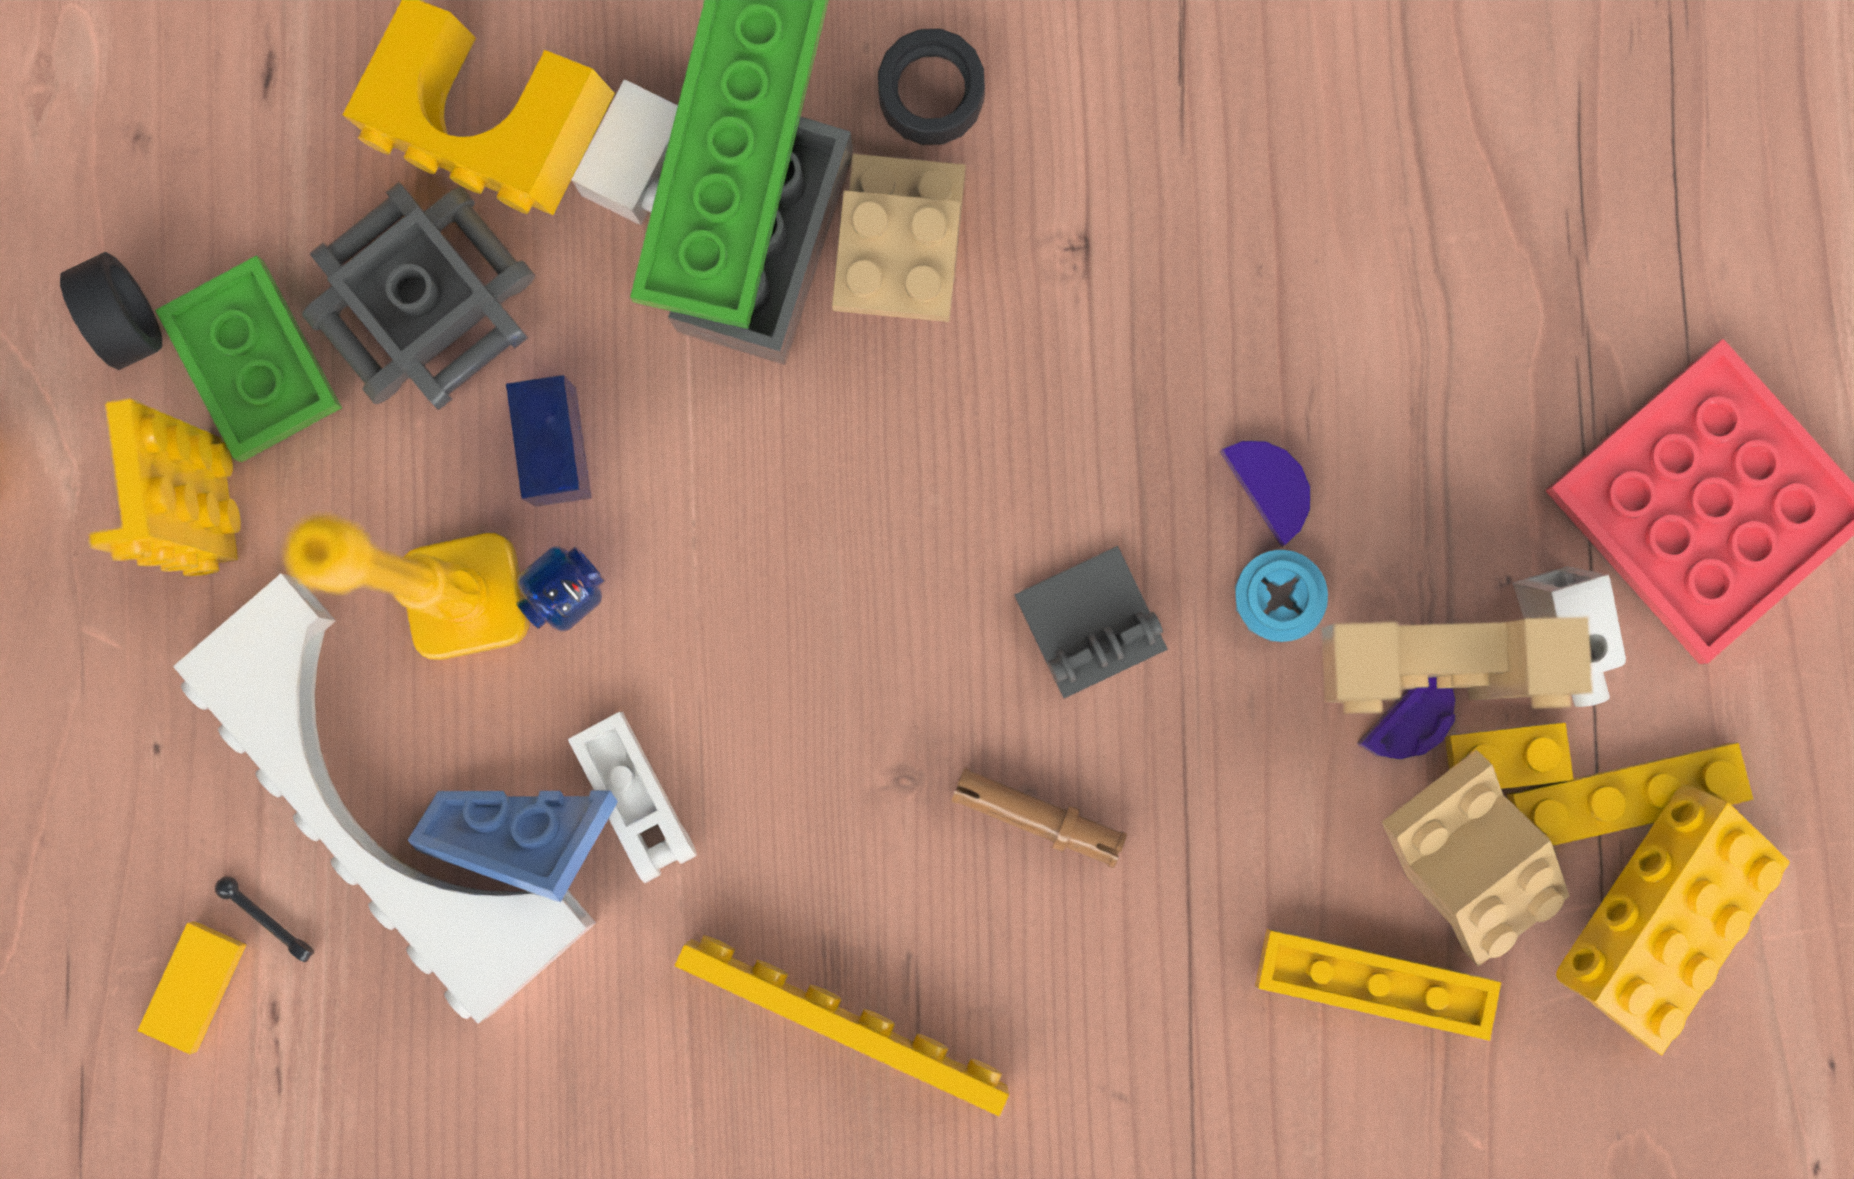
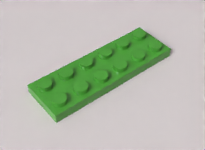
[630,0,829,329]

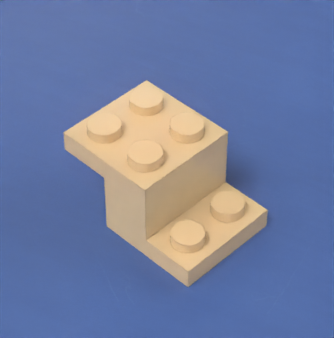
[832,154,966,322]
[1382,750,1570,967]

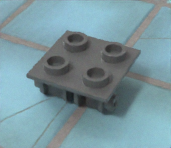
[1014,546,1168,699]

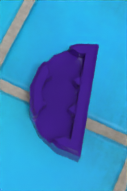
[1220,441,1310,547]
[1357,677,1456,759]

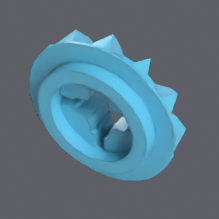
[1235,550,1328,642]

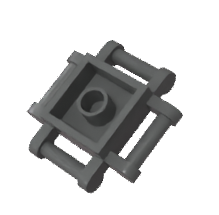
[302,182,535,410]

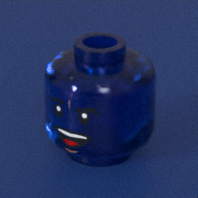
[516,546,605,632]

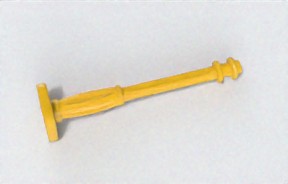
[285,515,529,660]

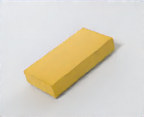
[137,921,247,1055]

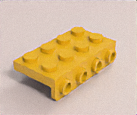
[89,398,241,577]
[1556,785,1790,1056]

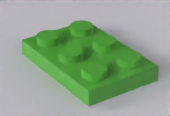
[155,255,342,462]

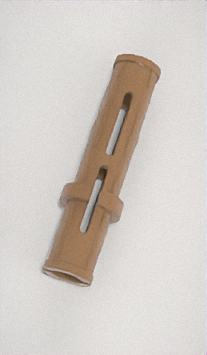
[951,767,1127,868]

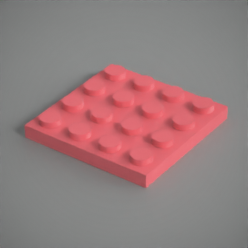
[1545,339,1854,664]

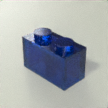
[506,375,592,507]

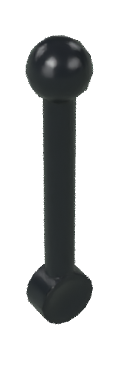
[215,876,314,962]

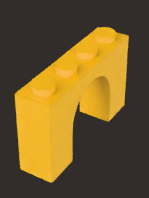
[342,0,615,215]

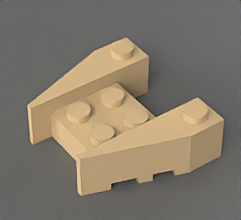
[1322,617,1593,713]

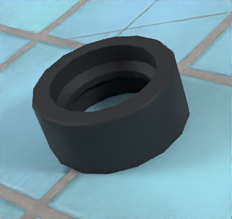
[878,28,985,145]
[60,252,163,370]

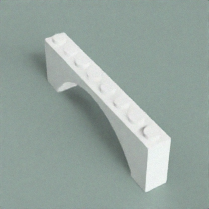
[173,574,596,1024]

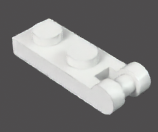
[568,712,697,883]

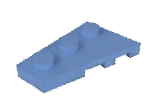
[408,790,618,902]

